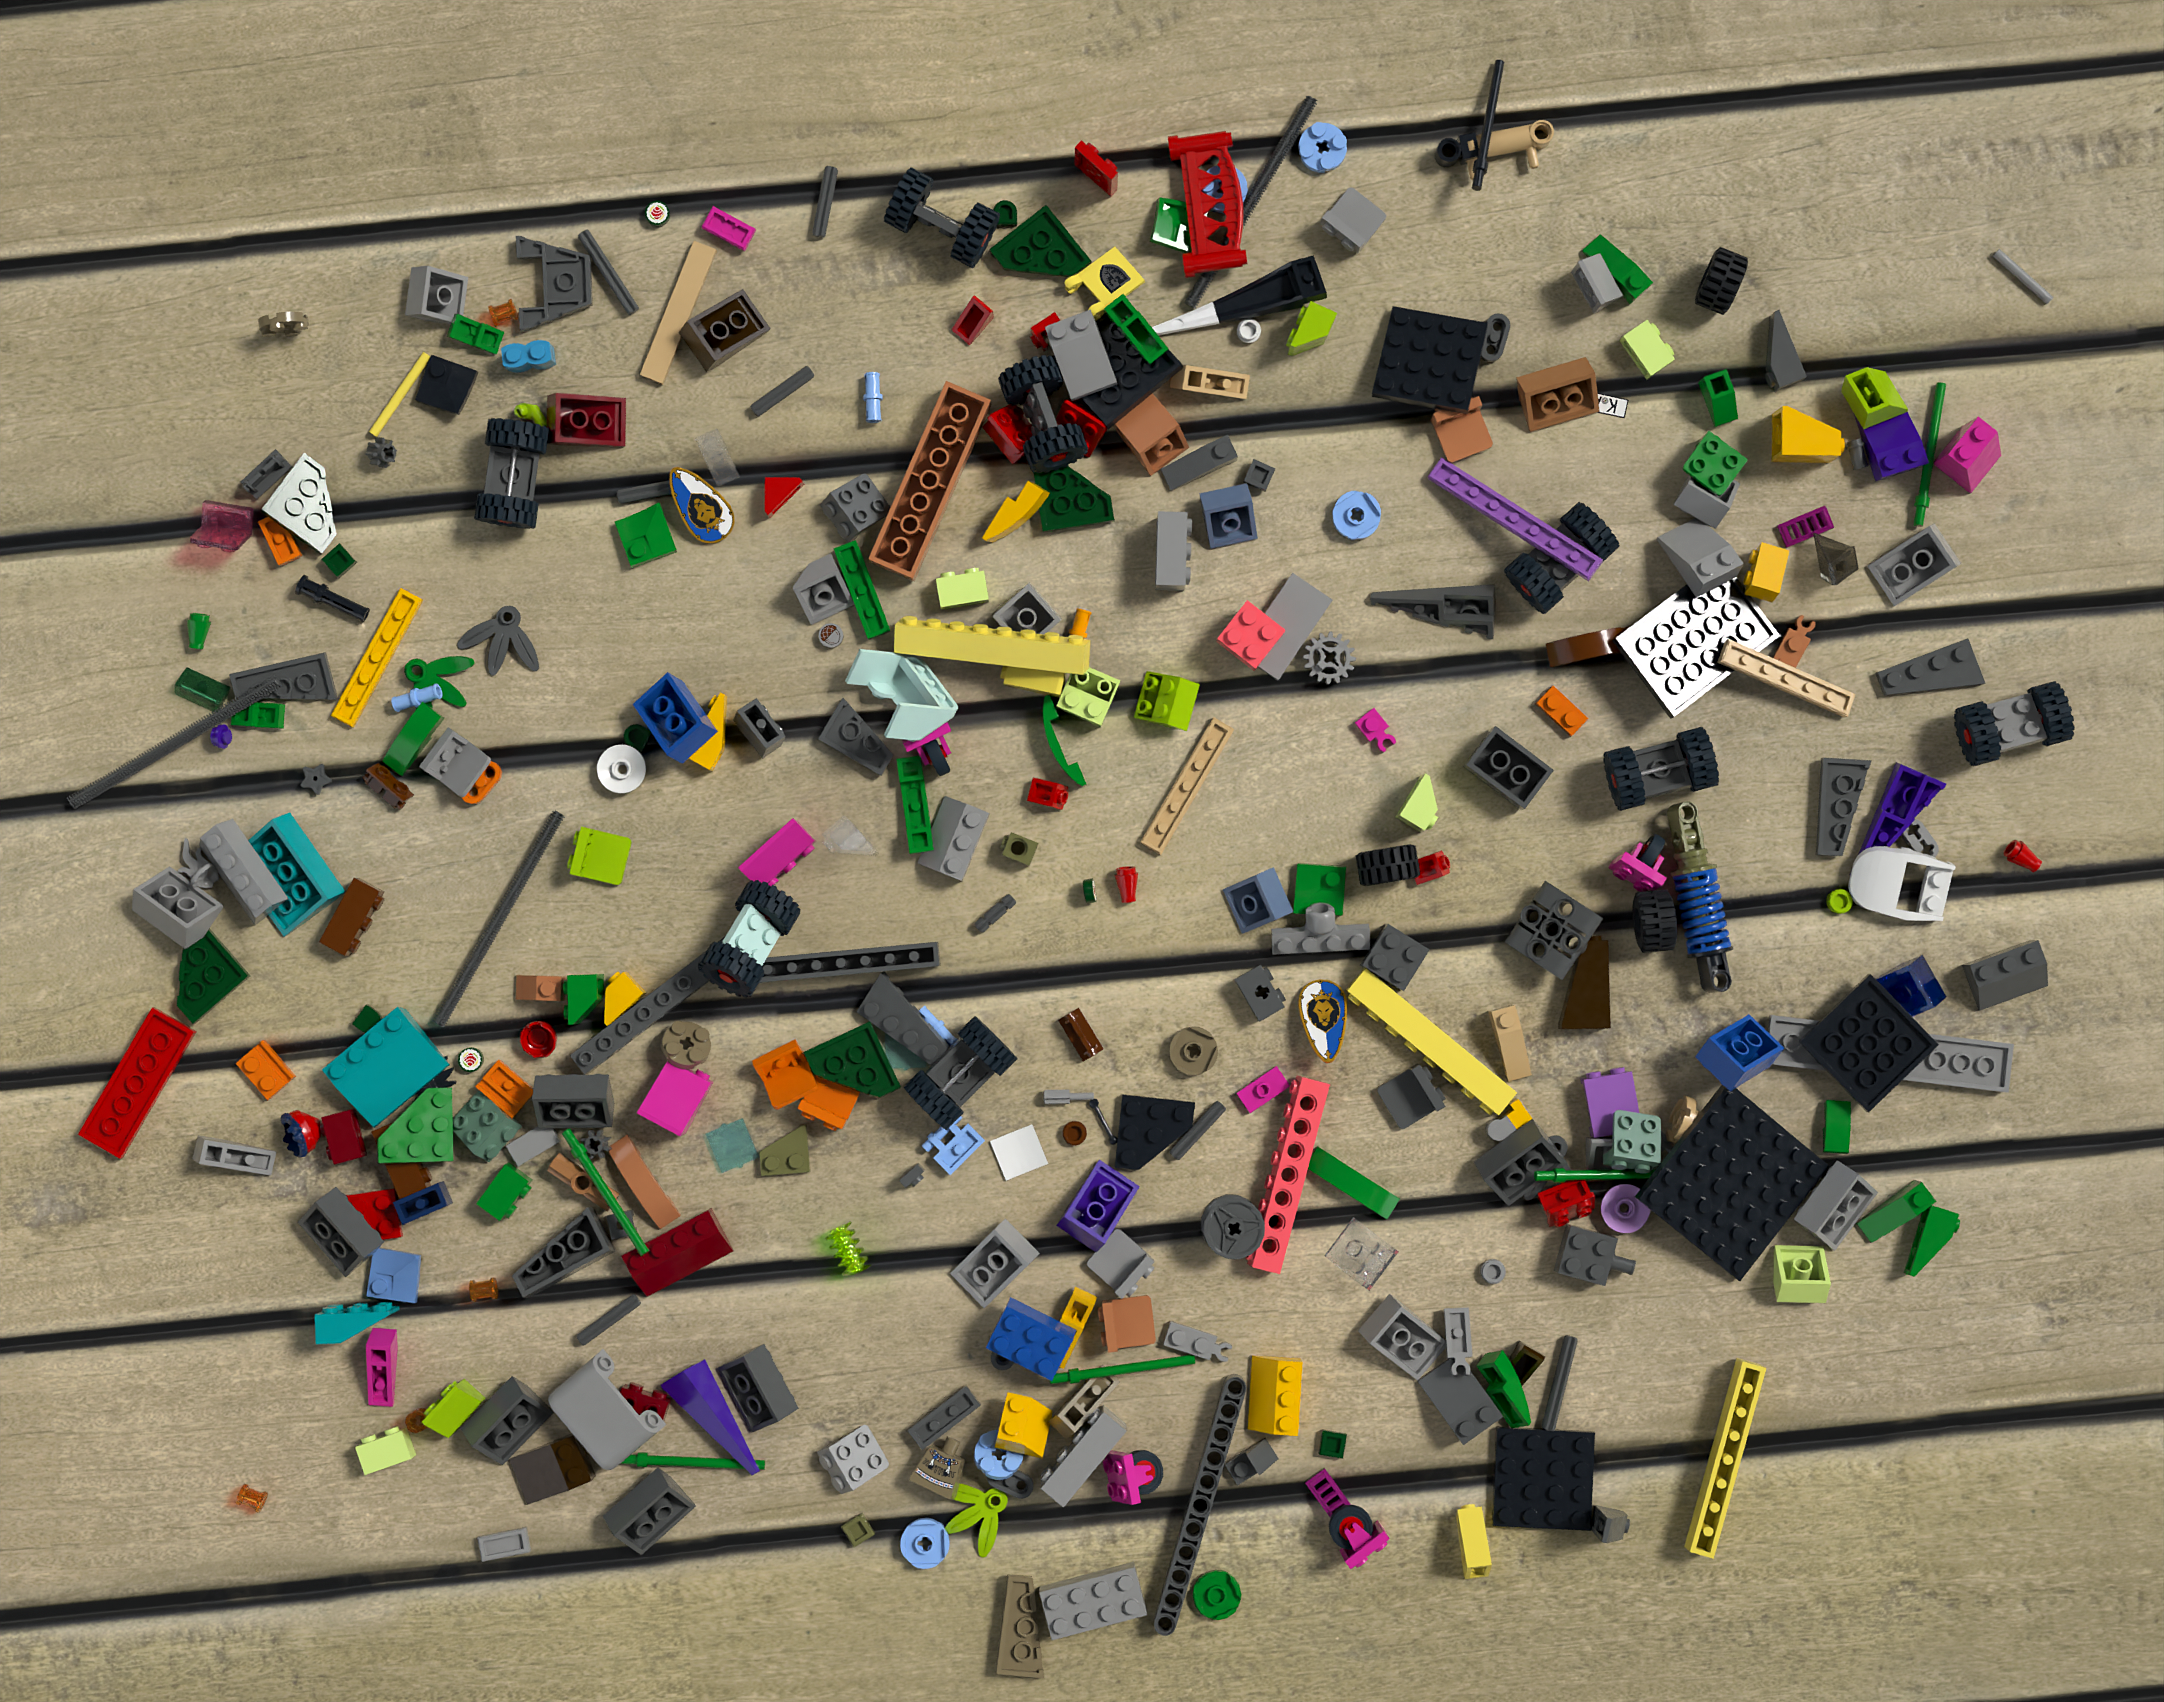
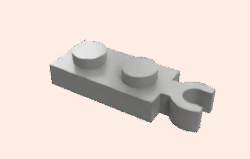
[1443,1307,1472,1376]
[1163,1321,1232,1362]

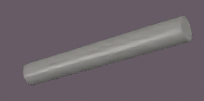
[1993,249,2053,304]

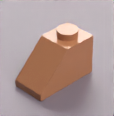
[516,975,566,1001]

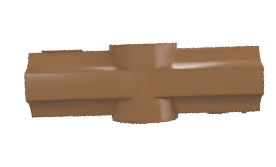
[547,1153,620,1212]

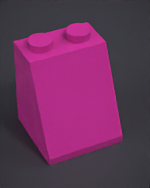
[1933,416,2001,493]
[637,1061,714,1136]

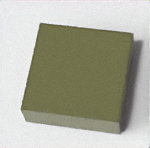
[841,1513,875,1547]

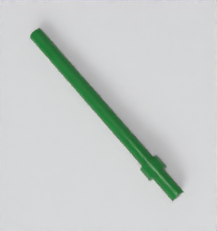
[1913,382,1946,527]
[562,1128,649,1256]
[1534,1168,1656,1183]
[1050,1355,1195,1384]
[620,1452,765,1470]

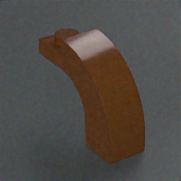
[1546,627,1629,667]

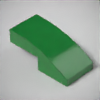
[447,314,504,355]
[231,702,285,729]
[1822,1100,1851,1154]

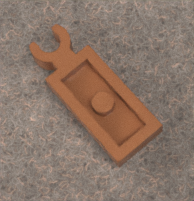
[1772,615,1815,668]

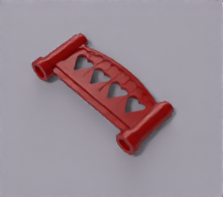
[1168,131,1248,278]

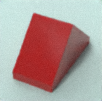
[951,295,994,345]
[765,477,805,518]

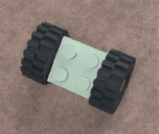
[698,880,801,998]

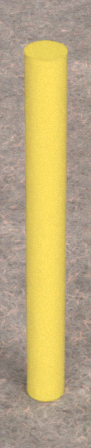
[369,352,430,437]

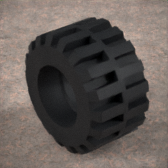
[1695,247,1748,315]
[1355,844,1420,886]
[1632,889,1677,953]

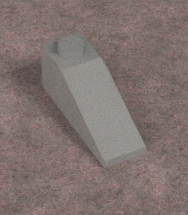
[192,1135,276,1175]

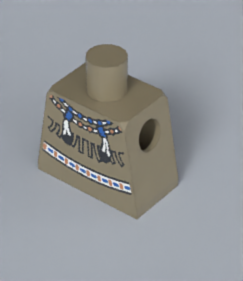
[909,1436,965,1500]

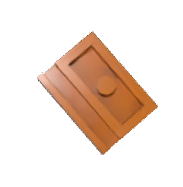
[236,1040,296,1100]
[475,1059,533,1118]

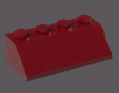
[621,1208,734,1297]

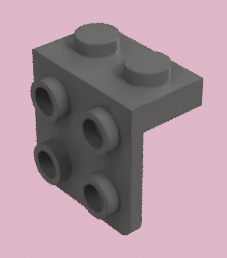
[820,474,891,543]
[1377,1064,1446,1129]

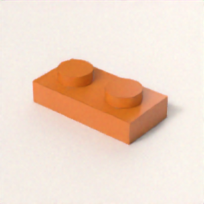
[258,517,302,566]
[1535,686,1589,737]

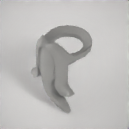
[177,838,219,888]

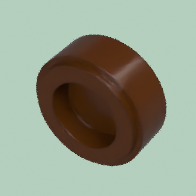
[1063,1121,1087,1146]

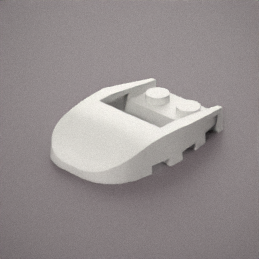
[1848,846,1956,921]

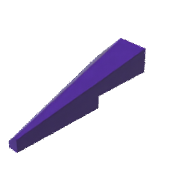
[1850,762,1946,875]
[660,1359,760,1476]

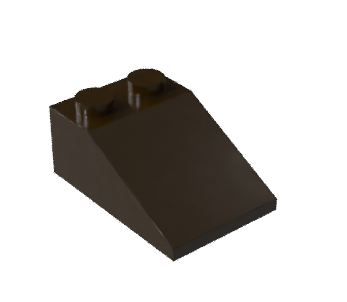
[679,289,771,372]
[509,1433,596,1505]

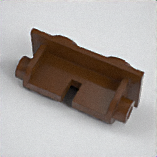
[363,763,414,810]
[1058,1008,1104,1062]

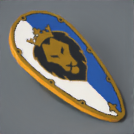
[669,467,734,543]
[1298,979,1347,1063]

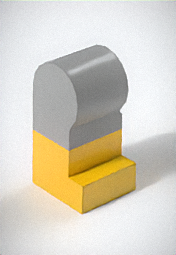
[1485,1098,1532,1141]

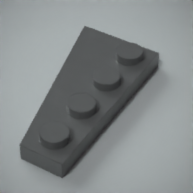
[229,652,338,700]
[1816,758,1872,856]

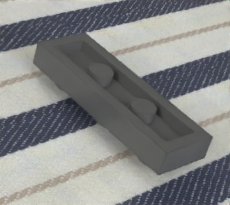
[908,1385,981,1450]

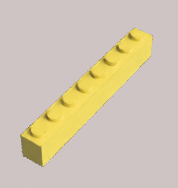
[894,616,1090,675]
[1346,968,1517,1115]
[1684,1358,1766,1559]

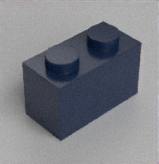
[393,1181,453,1225]

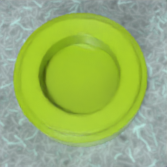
[1827,889,1853,914]

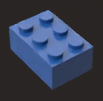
[633,672,718,764]
[1695,1014,1784,1091]
[986,1297,1076,1381]

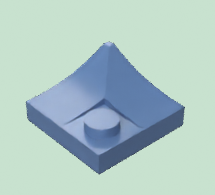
[367,1248,421,1303]

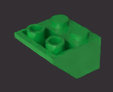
[563,974,605,1025]

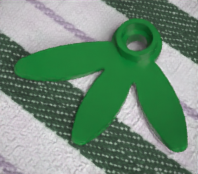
[404,656,475,709]

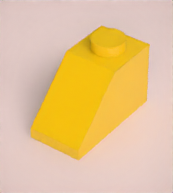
[604,972,646,1026]

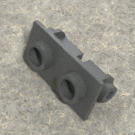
[241,449,292,500]

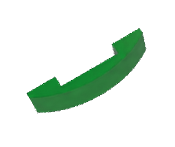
[1043,695,1087,787]
[896,755,934,854]
[1308,1146,1400,1219]

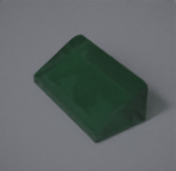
[174,667,231,712]

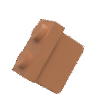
[1431,396,1493,463]
[1098,1295,1156,1353]

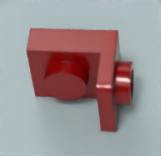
[1030,312,1060,352]
[1027,777,1068,810]
[1414,850,1450,885]

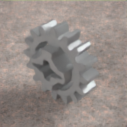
[1303,631,1356,685]

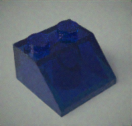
[1876,954,1947,1017]

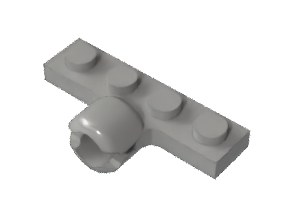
[1271,902,1370,954]

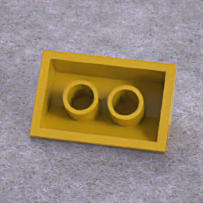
[1247,1355,1303,1436]

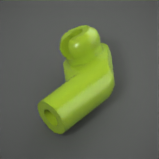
[514,403,547,428]

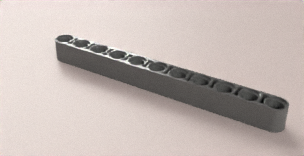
[1154,1374,1246,1636]

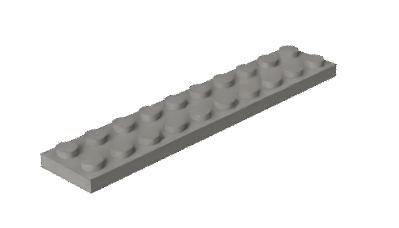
[1768,1015,2014,1093]

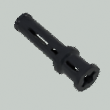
[295,575,370,622]

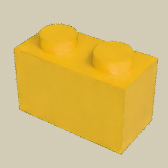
[1743,542,1789,603]

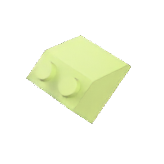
[1395,773,1438,832]
[1773,1245,1831,1303]

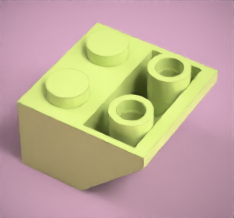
[1056,667,1120,727]

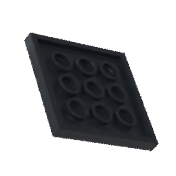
[1372,306,1488,414]
[1052,313,1183,430]
[1798,974,1939,1113]
[1492,1426,1595,1531]

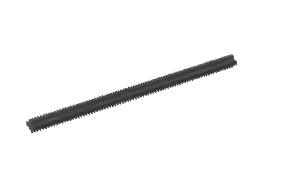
[1185,96,1318,309]
[67,674,282,809]
[432,810,565,1027]

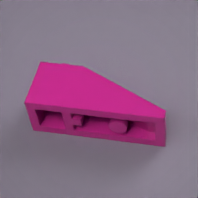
[366,1328,398,1407]

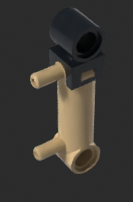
[1435,120,1554,180]

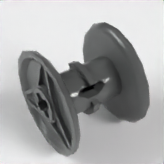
[1201,1194,1265,1259]

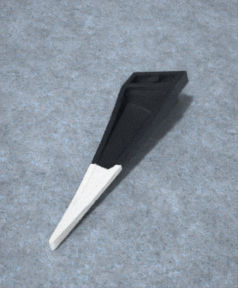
[1152,255,1327,336]

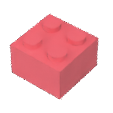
[1216,600,1286,671]

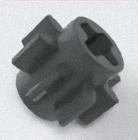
[365,437,397,468]
[581,1129,612,1159]

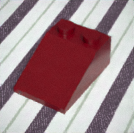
[547,393,626,447]

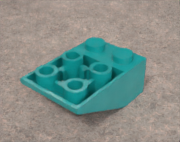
[315,1302,400,1344]

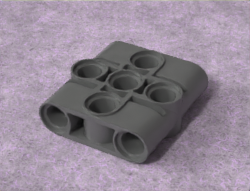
[1505,881,1603,980]

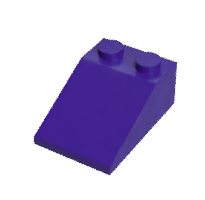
[1853,412,1929,482]
[1056,1159,1140,1253]

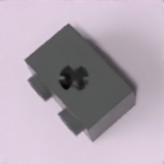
[1234,965,1286,1022]

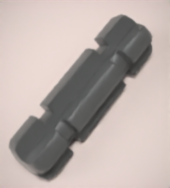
[974,894,1016,933]

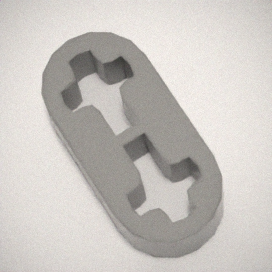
[1901,819,1939,857]

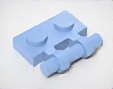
[922,1116,985,1175]

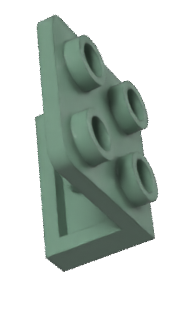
[453,1090,522,1162]
[1603,1110,1661,1173]

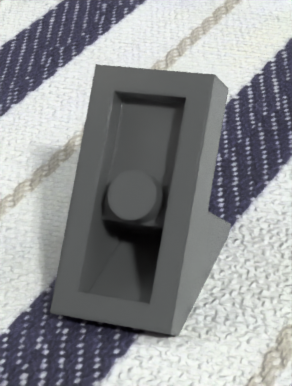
[1225,1437,1279,1486]

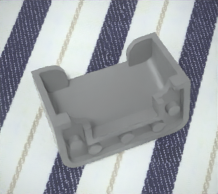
[548,1349,666,1470]

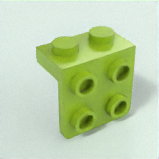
[567,827,632,885]

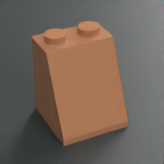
[1113,393,1189,476]

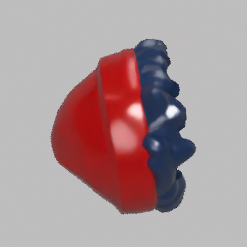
[281,1110,322,1158]

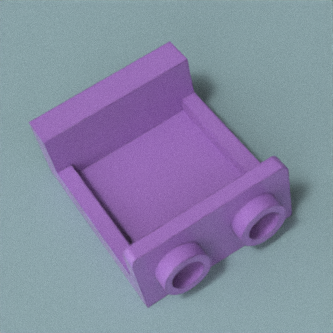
[1580,1067,1639,1138]

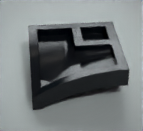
[415,355,479,415]

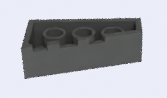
[512,1207,615,1298]

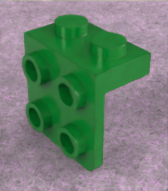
[1682,431,1748,496]

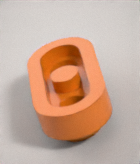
[462,761,502,804]

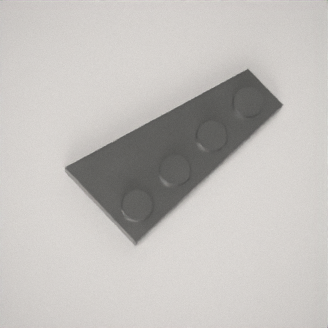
[1875,638,1986,695]
[857,971,950,1066]

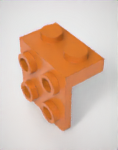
[752,1039,818,1110]
[797,1076,860,1131]

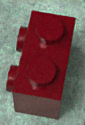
[320,1108,367,1165]
[620,1382,672,1421]

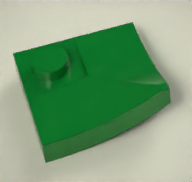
[1150,197,1208,253]
[614,503,677,568]
[1293,863,1347,916]

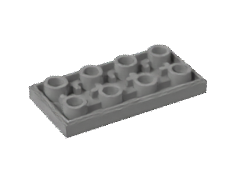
[1258,573,1332,681]

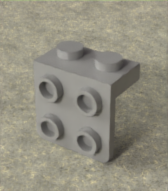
[1320,187,1386,254]
[419,727,491,797]
[1087,1229,1154,1299]
[817,1425,889,1494]

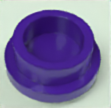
[210,724,232,749]

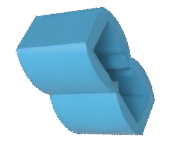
[501,340,556,373]

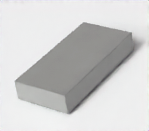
[506,1127,561,1166]
[477,1527,531,1562]

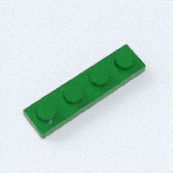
[833,540,891,640]

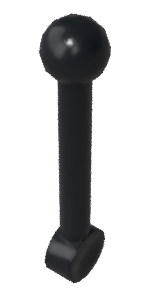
[1089,1098,1118,1145]

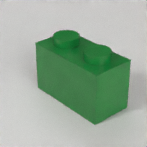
[476,1163,533,1221]

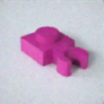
[1355,708,1396,753]

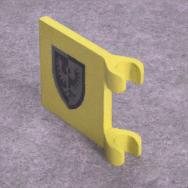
[1064,246,1145,321]

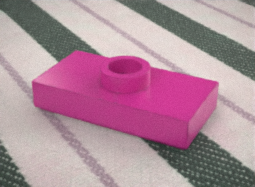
[702,206,756,252]
[1236,1066,1290,1113]

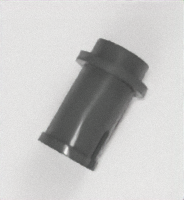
[1845,438,1869,470]

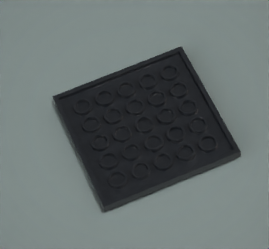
[1635,1085,1829,1281]

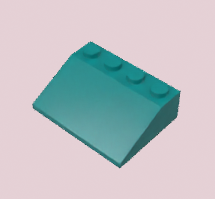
[248,812,346,937]
[322,1007,450,1128]

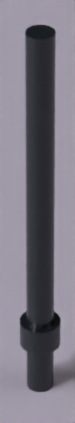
[1472,60,1505,191]

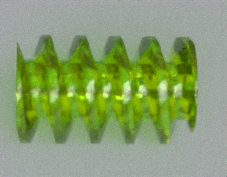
[825,1221,872,1276]

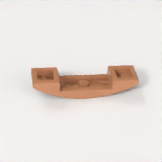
[608,1134,681,1229]

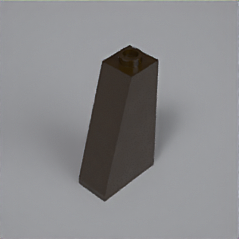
[1558,936,1611,1029]

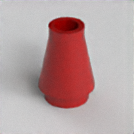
[2004,840,2042,872]
[1114,866,1138,903]

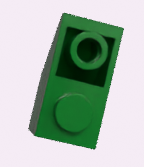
[1698,369,1738,428]

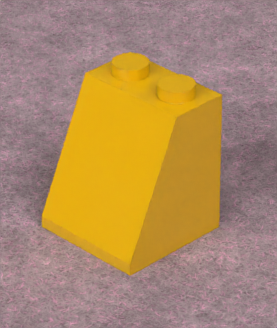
[1771,406,1845,463]

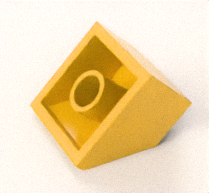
[995,1392,1053,1459]

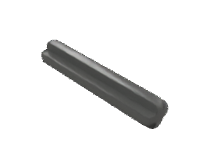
[812,166,838,238]
[750,366,814,416]
[617,480,671,504]
[1170,1101,1226,1160]
[576,1294,641,1346]

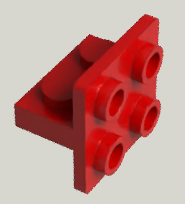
[1055,398,1108,457]
[982,404,1032,464]
[1537,1180,1595,1227]

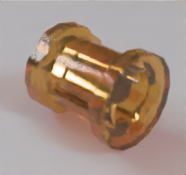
[488,299,519,327]
[469,1277,498,1302]
[405,1408,427,1433]
[235,1484,268,1513]

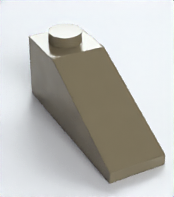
[1048,1365,1120,1439]

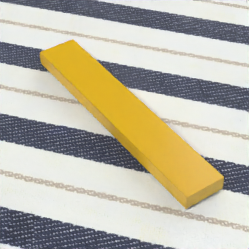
[331,588,423,728]

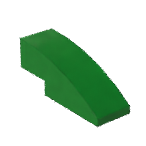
[1104,294,1169,365]
[382,702,445,776]
[1477,1350,1531,1428]

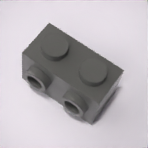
[733,698,786,759]

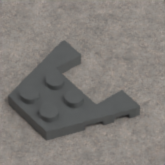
[516,236,593,331]

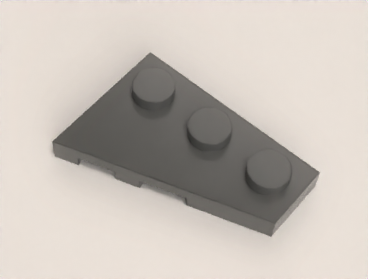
[818,698,894,776]

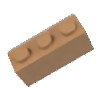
[1516,357,1599,432]

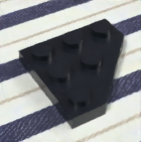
[1115,1094,1195,1170]

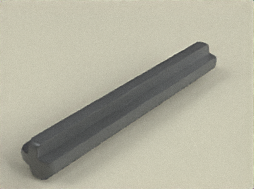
[578,229,639,315]
[1542,1335,1578,1431]

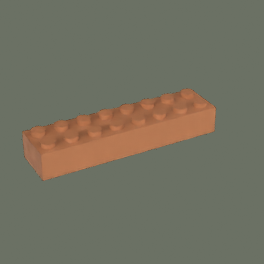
[868,381,992,582]

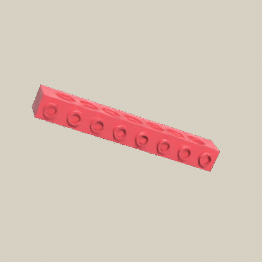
[1246,1075,1330,1274]

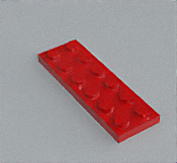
[78,1007,197,1159]

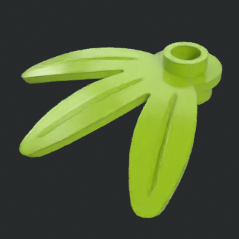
[945,1484,1008,1557]

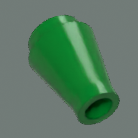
[187,613,211,649]

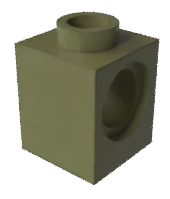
[1000,832,1039,866]

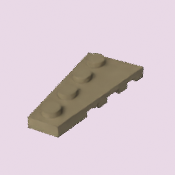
[995,1574,1044,1678]

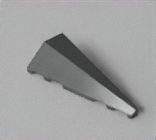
[1370,584,1496,639]

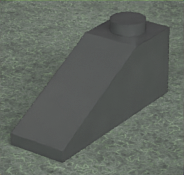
[1765,310,1807,392]
[1161,435,1238,491]
[1591,1505,1630,1543]

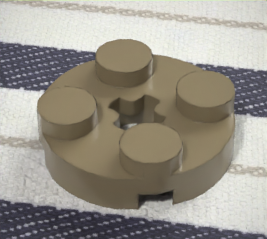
[258,312,309,337]
[661,1021,711,1069]
[1169,1026,1218,1075]

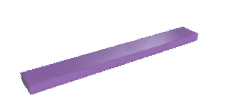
[1428,457,1603,582]

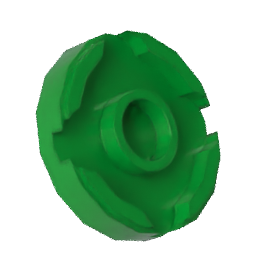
[1192,1569,1242,1620]

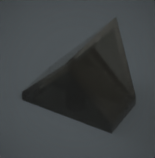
[1813,532,1859,585]

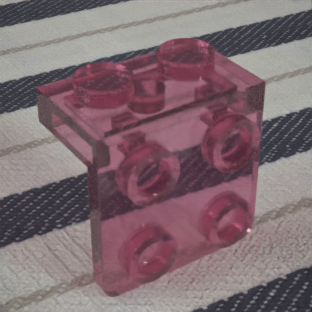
[190,500,253,552]

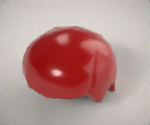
[520,1021,557,1058]

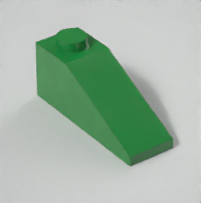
[1582,234,1653,304]
[1856,1180,1937,1243]
[1904,1205,1960,1277]

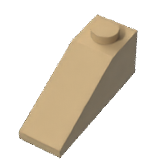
[1169,365,1250,399]
[1488,1005,1532,1082]

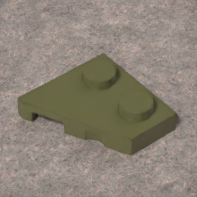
[759,1125,811,1176]

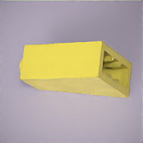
[1000,666,1066,698]
[1456,1504,1492,1579]

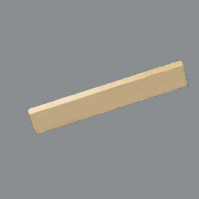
[640,241,717,385]
[1717,639,1856,717]
[1140,717,1234,855]

